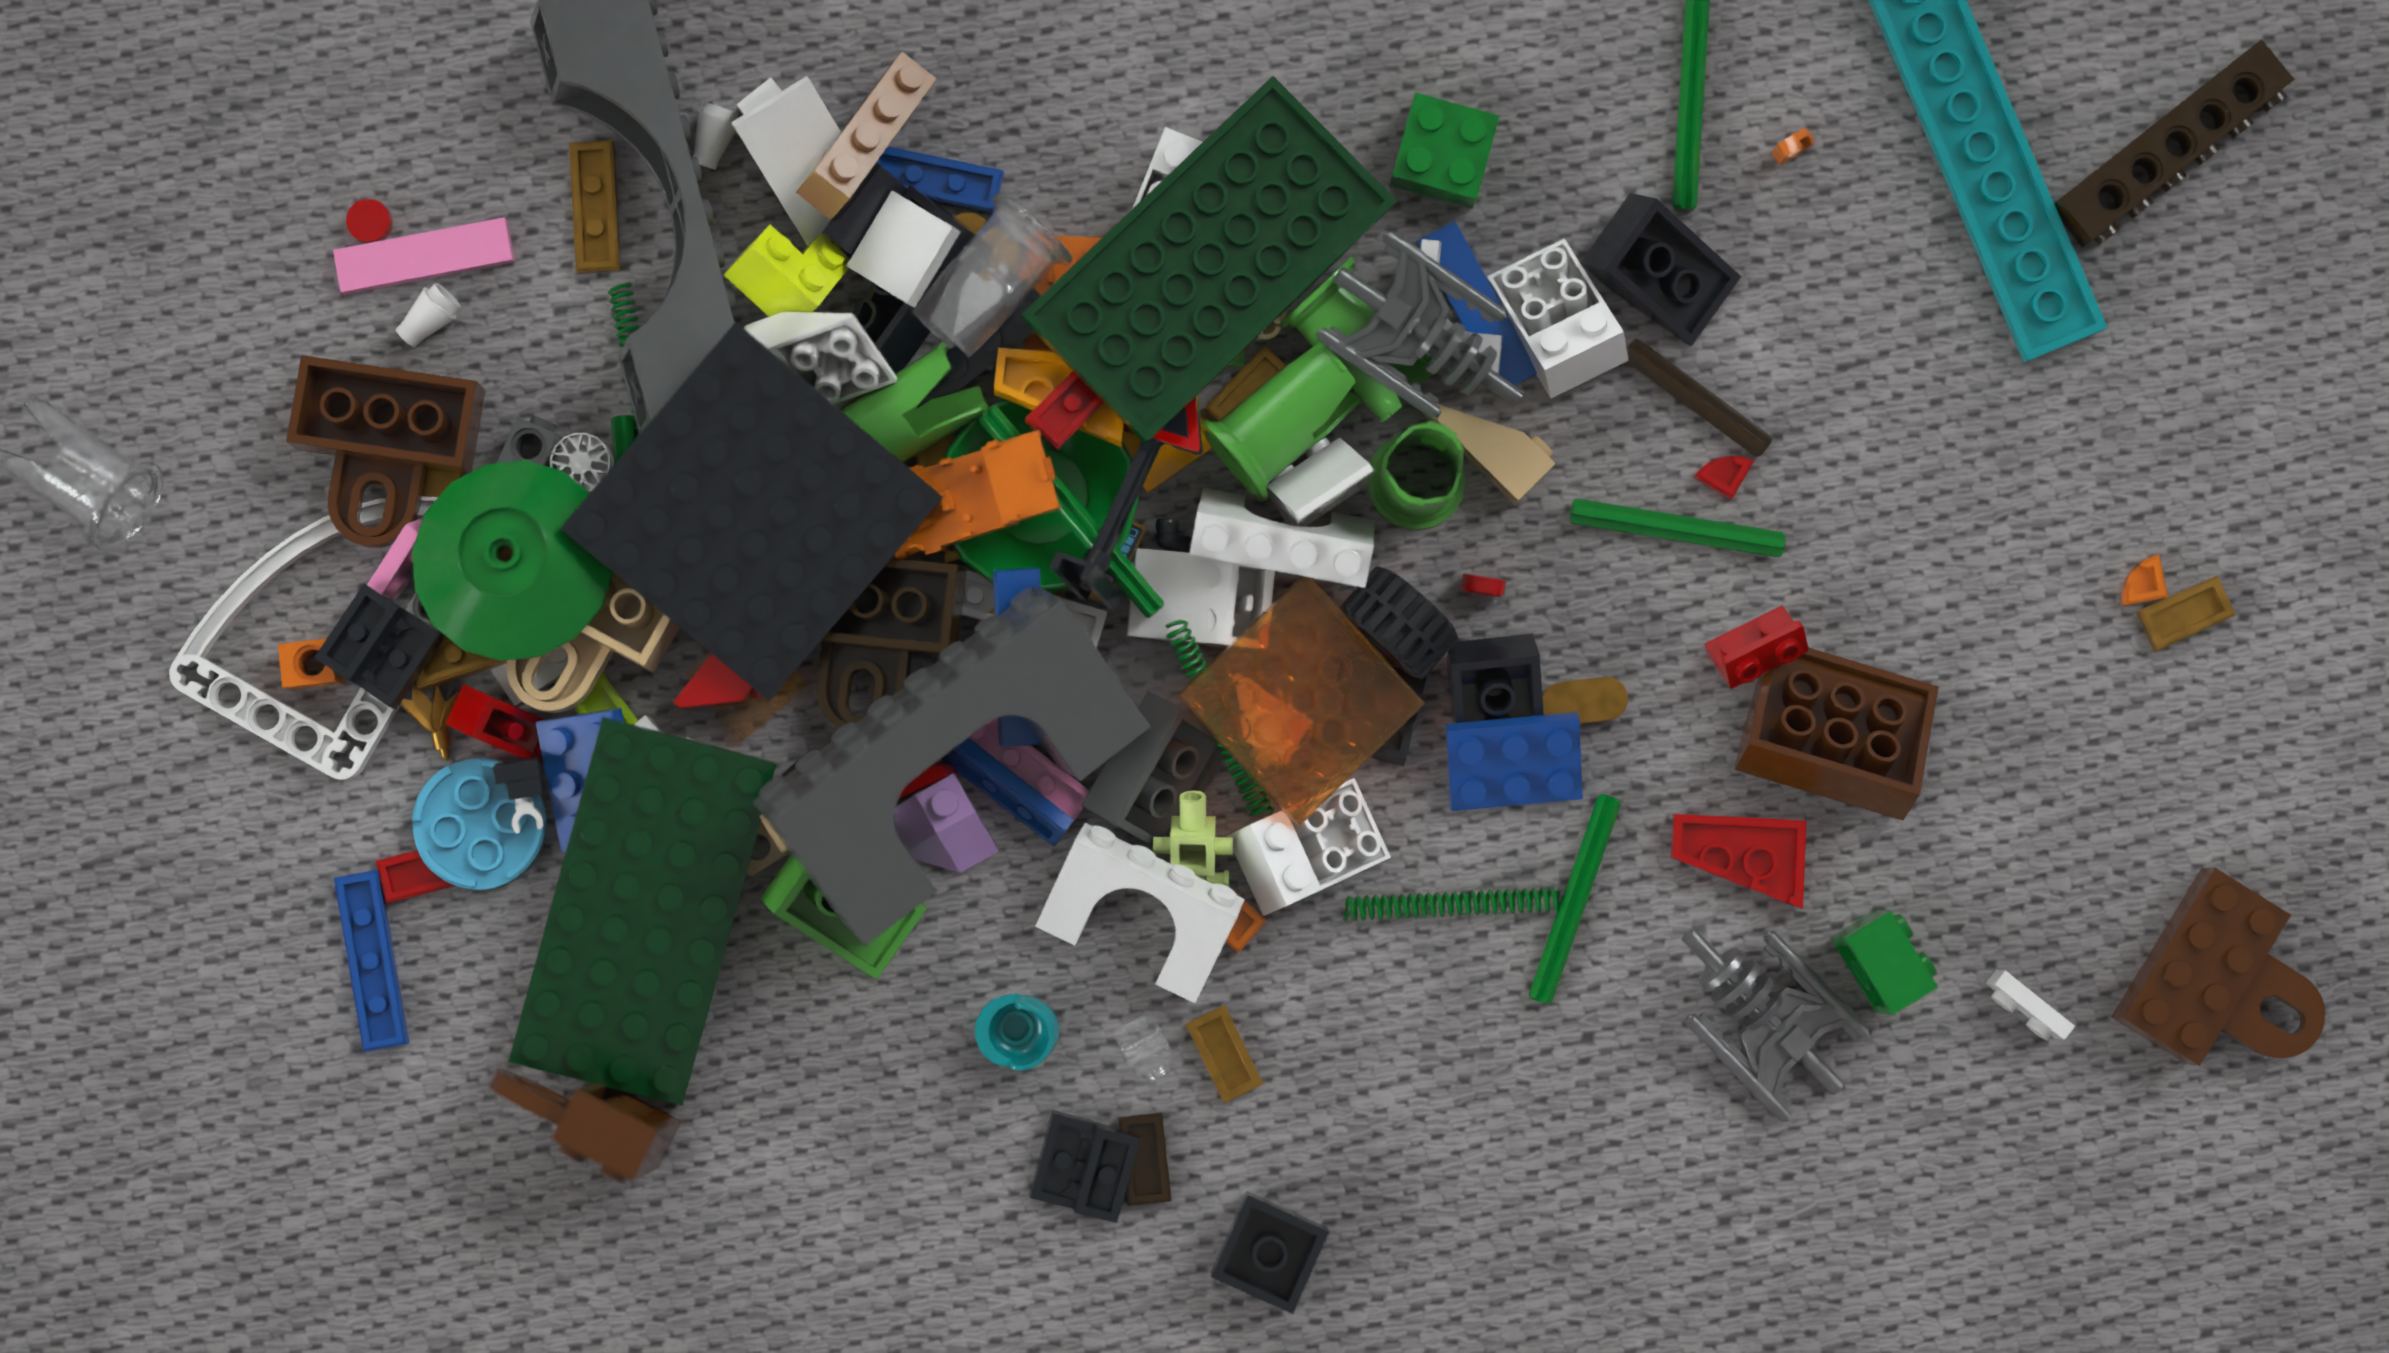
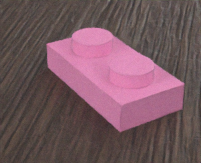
[367,518,422,600]

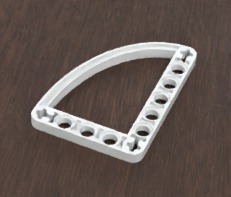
[169,496,442,780]

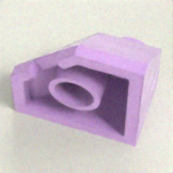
[894,773,999,873]

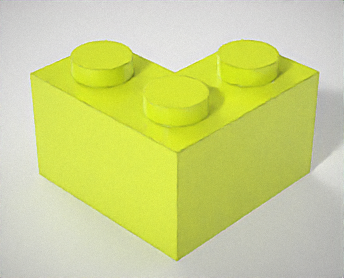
[723,224,850,317]

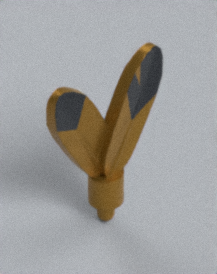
[400,679,459,761]

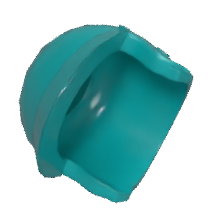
[974,993,1060,1071]

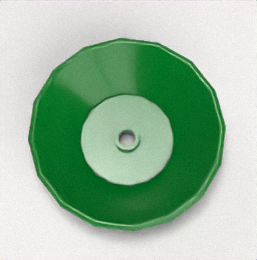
[944,399,1139,592]
[412,460,613,661]

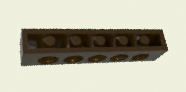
[2054,39,2295,247]

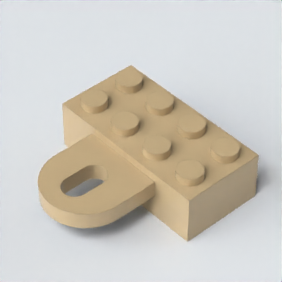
[502,548,680,713]

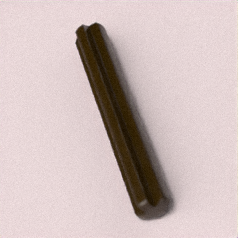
[1627,338,1772,457]

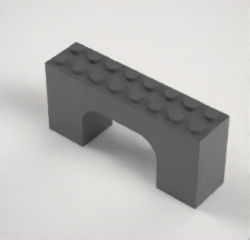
[753,586,1151,946]

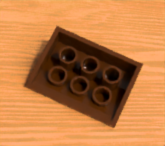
[1735,647,1939,820]

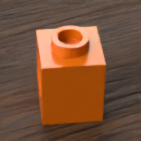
[278,638,344,690]

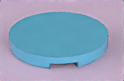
[412,757,547,890]

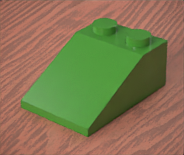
[760,854,927,980]

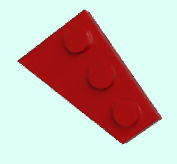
[1671,814,1807,909]

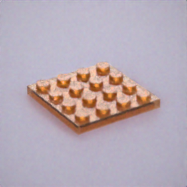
[1177,576,1425,825]

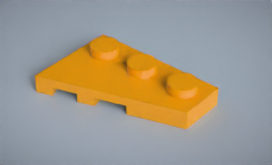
[993,348,1125,448]

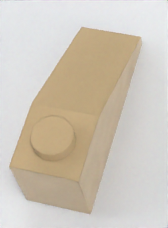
[1422,404,1556,505]

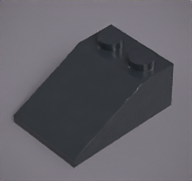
[1580,193,1742,346]
[1446,633,1544,723]

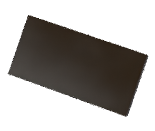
[1118,1112,1172,1206]

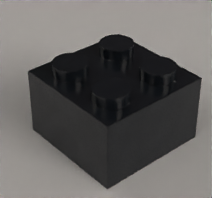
[1210,1191,1329,1314]

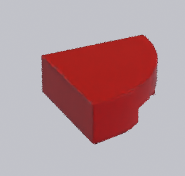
[1693,456,1754,500]

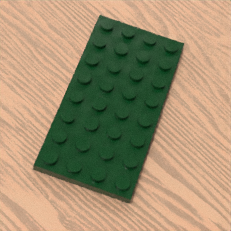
[1021,76,1397,444]
[508,717,777,1106]

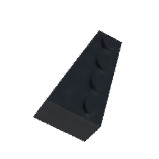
[852,185,992,374]

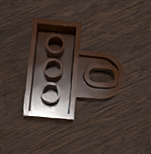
[286,355,486,548]
[2111,868,2325,1066]
[489,1069,682,1183]

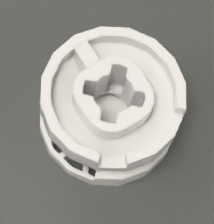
[550,433,614,493]

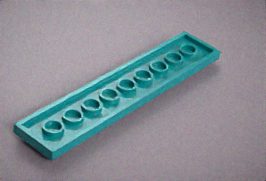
[1868,0,2108,363]

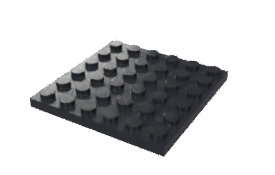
[560,322,943,701]

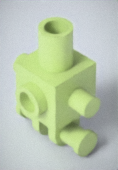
[1153,791,1233,887]

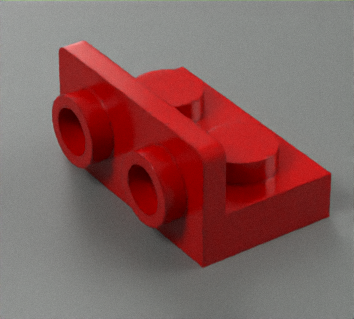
[1704,605,1809,689]

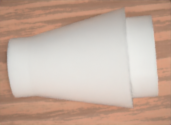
[692,102,739,170]
[396,283,461,348]

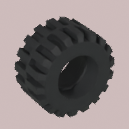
[1341,566,1459,679]

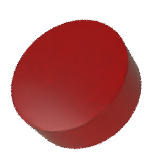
[346,199,393,244]
[1461,573,1507,597]

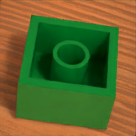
[1389,92,1500,209]
[1830,910,1938,1015]

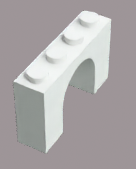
[1189,487,1375,588]
[1035,823,1245,1003]

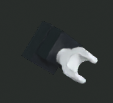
[493,755,545,834]

